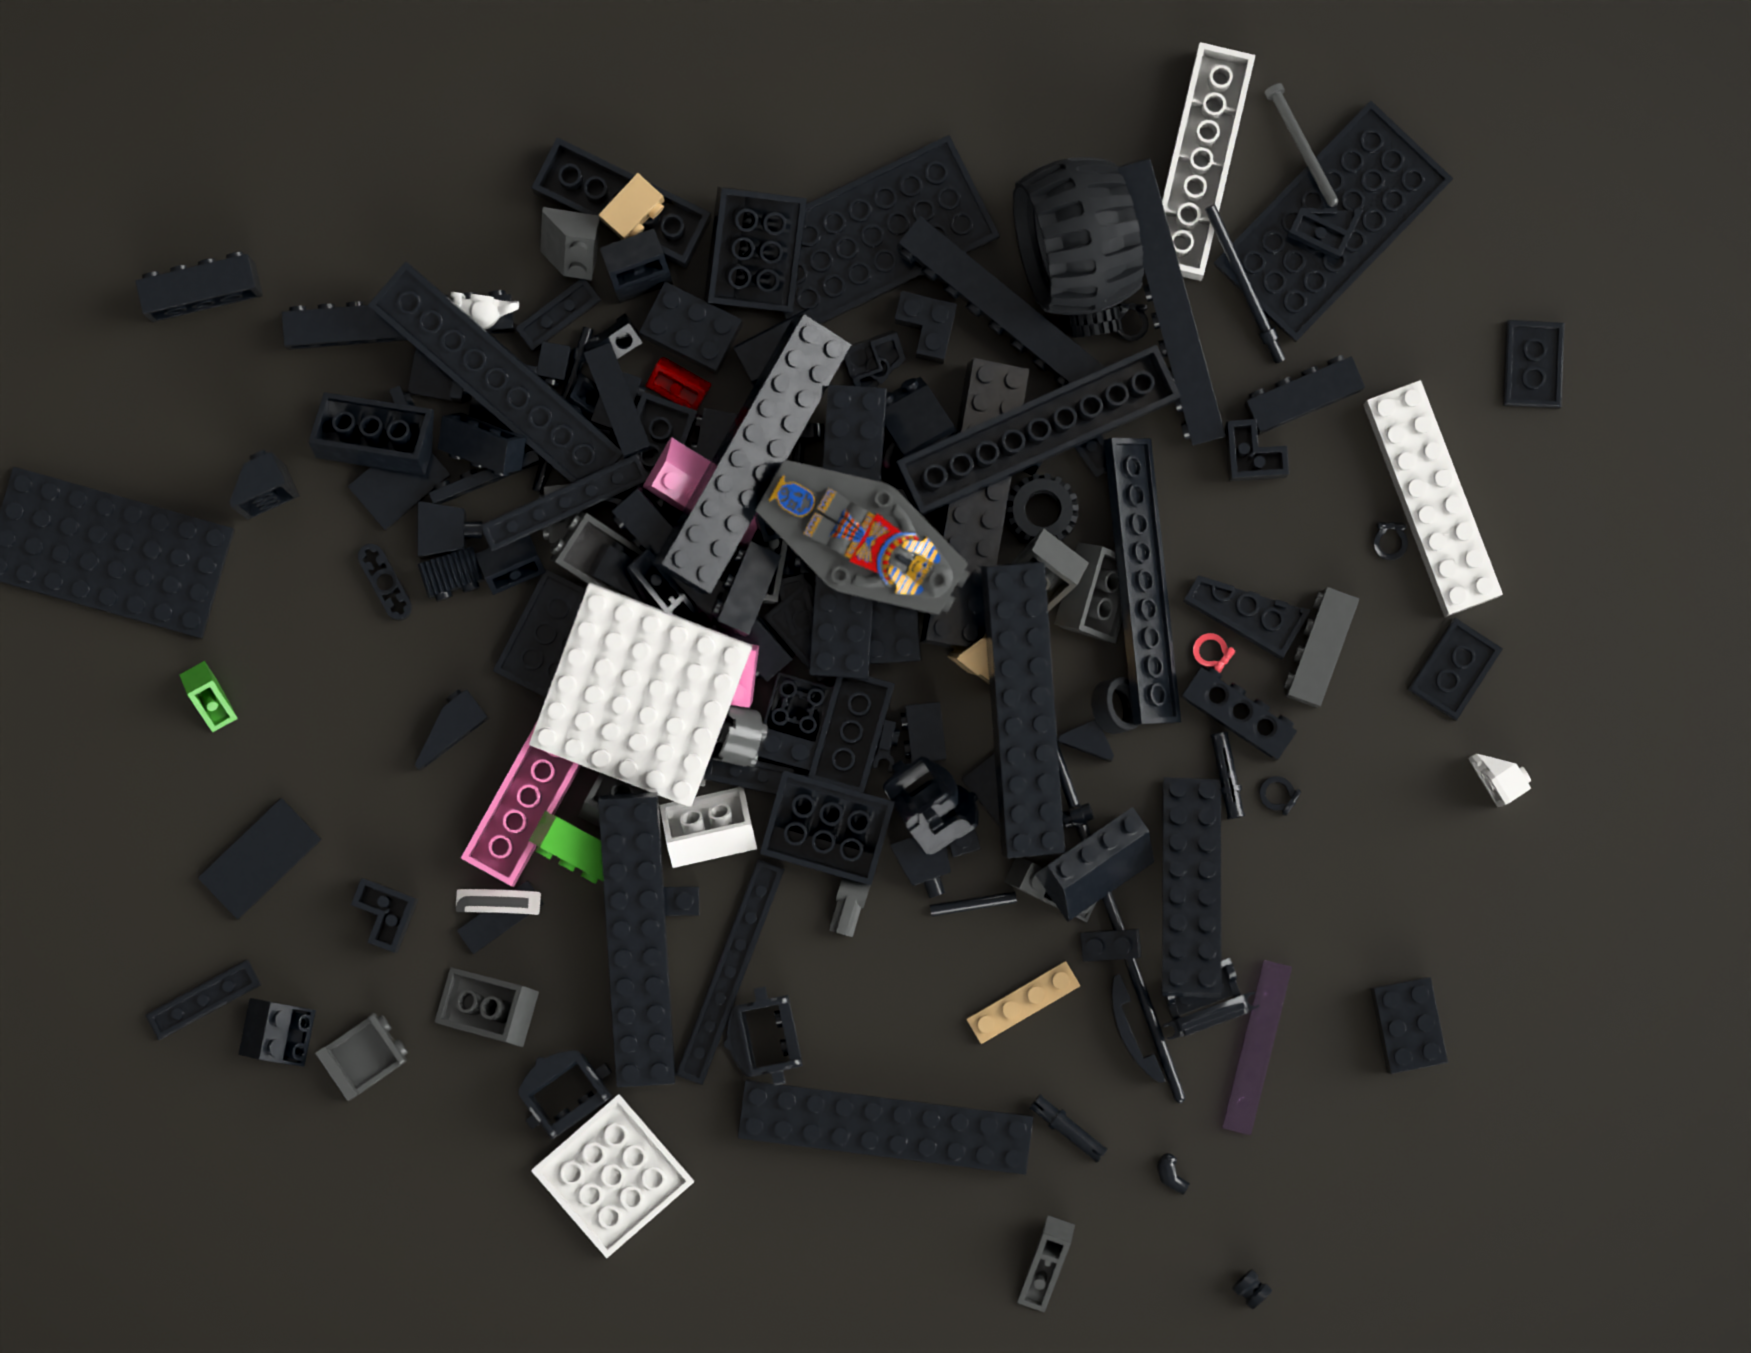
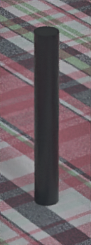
[930,892,1017,916]

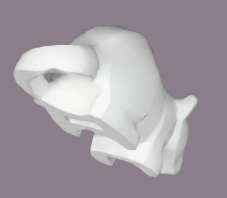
[450,292,519,329]

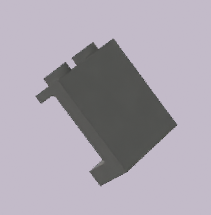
[315,1013,408,1101]

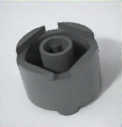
[710,705,767,767]

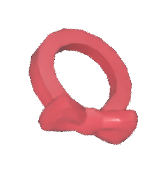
[1193,633,1235,673]

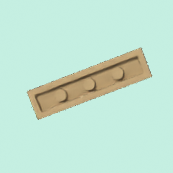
[966,961,1080,1044]

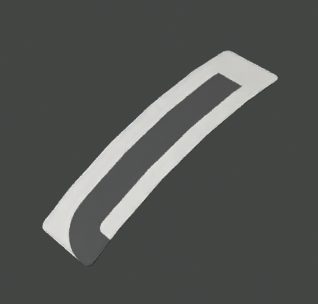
[456,889,541,915]

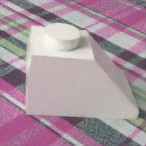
[1468,754,1531,807]

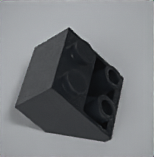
[238,998,316,1067]

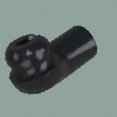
[1157,1153,1190,1195]

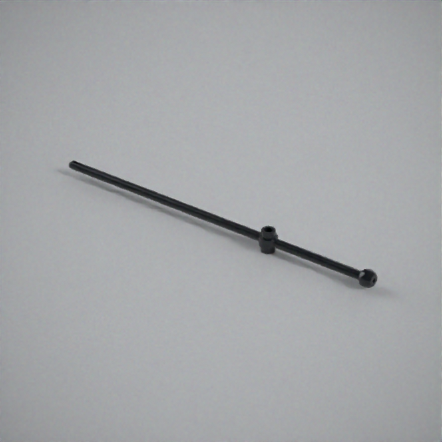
[1057,742,1185,1103]

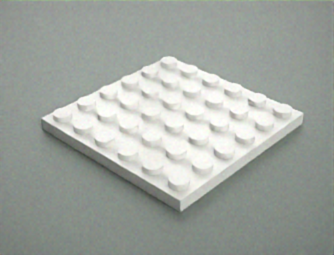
[529,583,753,807]

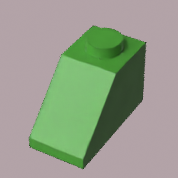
[179,661,238,732]

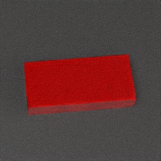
[646,357,711,411]

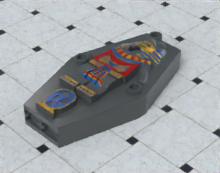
[756,460,970,616]

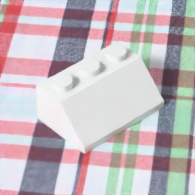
[659,787,757,868]

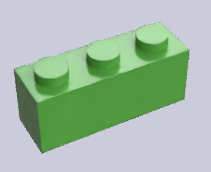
[529,811,604,884]

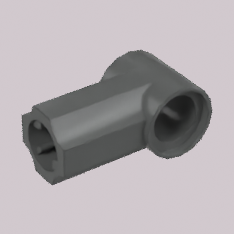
[829,877,870,937]

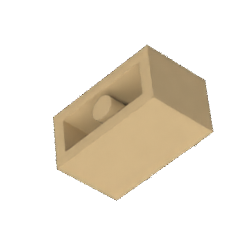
[599,173,664,240]

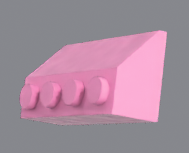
[643,438,758,546]

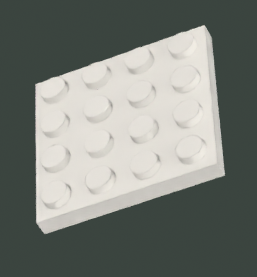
[531,1094,695,1258]

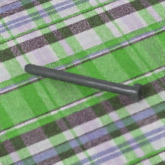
[1264,83,1338,207]

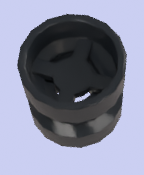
[1232,1269,1272,1310]

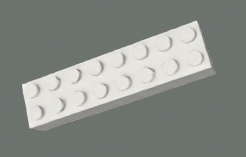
[1162,42,1255,281]
[1363,380,1503,617]

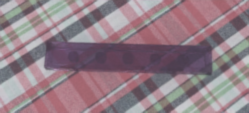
[1222,960,1292,1135]

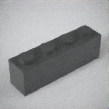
[1283,587,1359,708]

